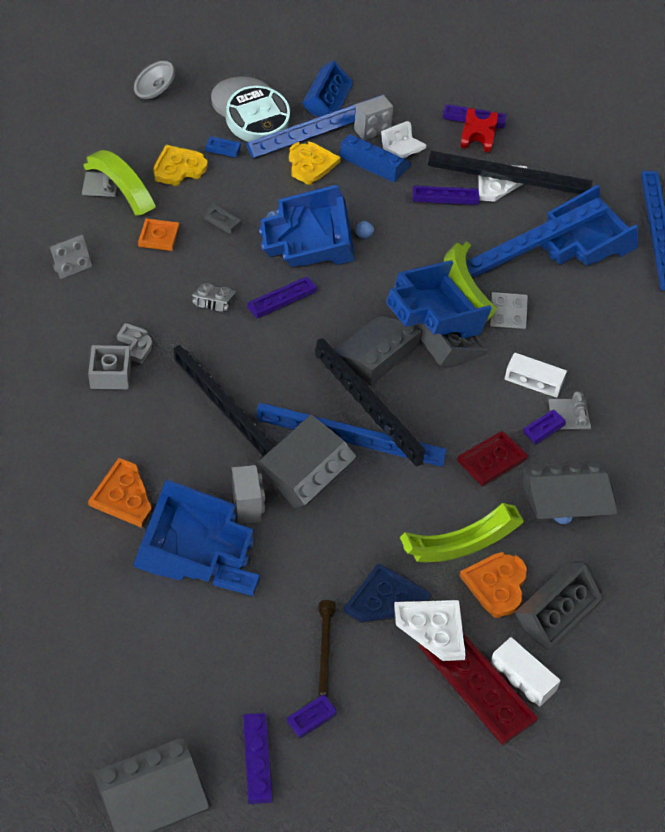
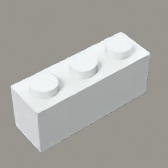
[505,352,567,398]
[491,637,561,707]

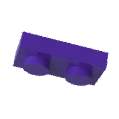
[523,409,566,445]
[287,694,337,739]

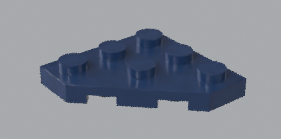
[344,563,432,622]

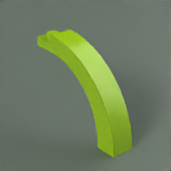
[83,150,156,215]
[443,241,497,322]
[400,503,524,562]

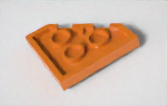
[88,458,152,528]

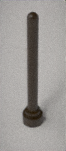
[318,600,336,697]

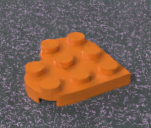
[459,552,527,618]

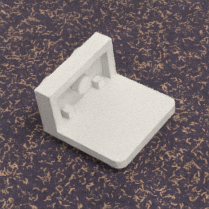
[381,121,426,158]

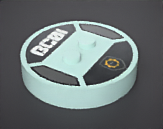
[226,86,290,142]

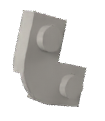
[117,323,152,364]

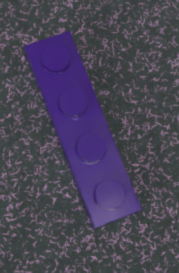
[443,104,507,129]
[412,186,479,205]
[247,276,317,319]
[243,713,272,804]

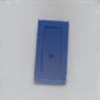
[205,136,241,157]
[213,564,260,596]

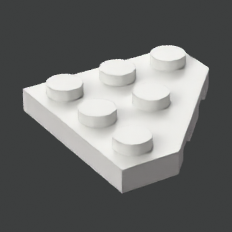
[478,165,527,201]
[394,600,465,661]

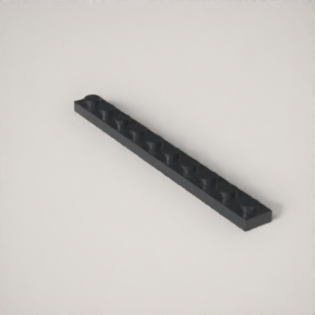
[428,151,593,195]
[315,338,425,467]
[174,345,276,456]

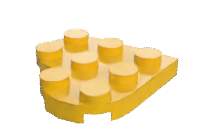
[289,141,341,185]
[153,145,208,186]

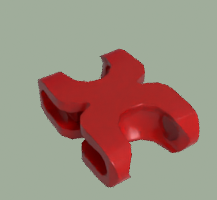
[460,108,498,153]

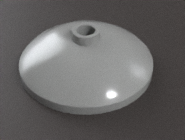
[134,61,175,99]

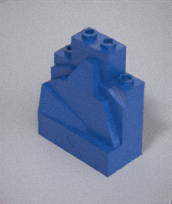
[259,184,355,267]
[540,185,638,266]
[386,260,492,339]
[133,479,254,582]

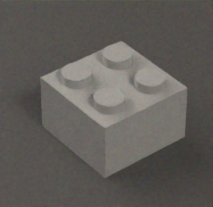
[354,96,393,141]
[88,345,131,389]
[232,465,265,524]

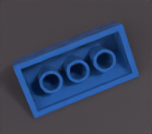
[302,60,353,117]
[340,134,411,183]

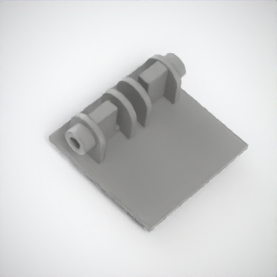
[82,172,117,197]
[50,234,92,279]
[192,283,236,312]
[490,292,528,329]
[548,392,591,429]

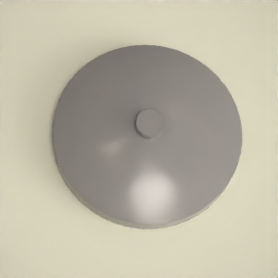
[211,77,270,117]

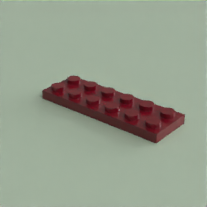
[419,633,538,746]

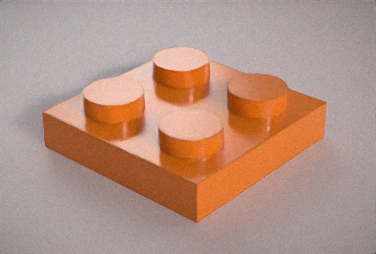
[138,218,180,251]

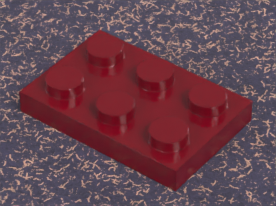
[457,431,528,487]

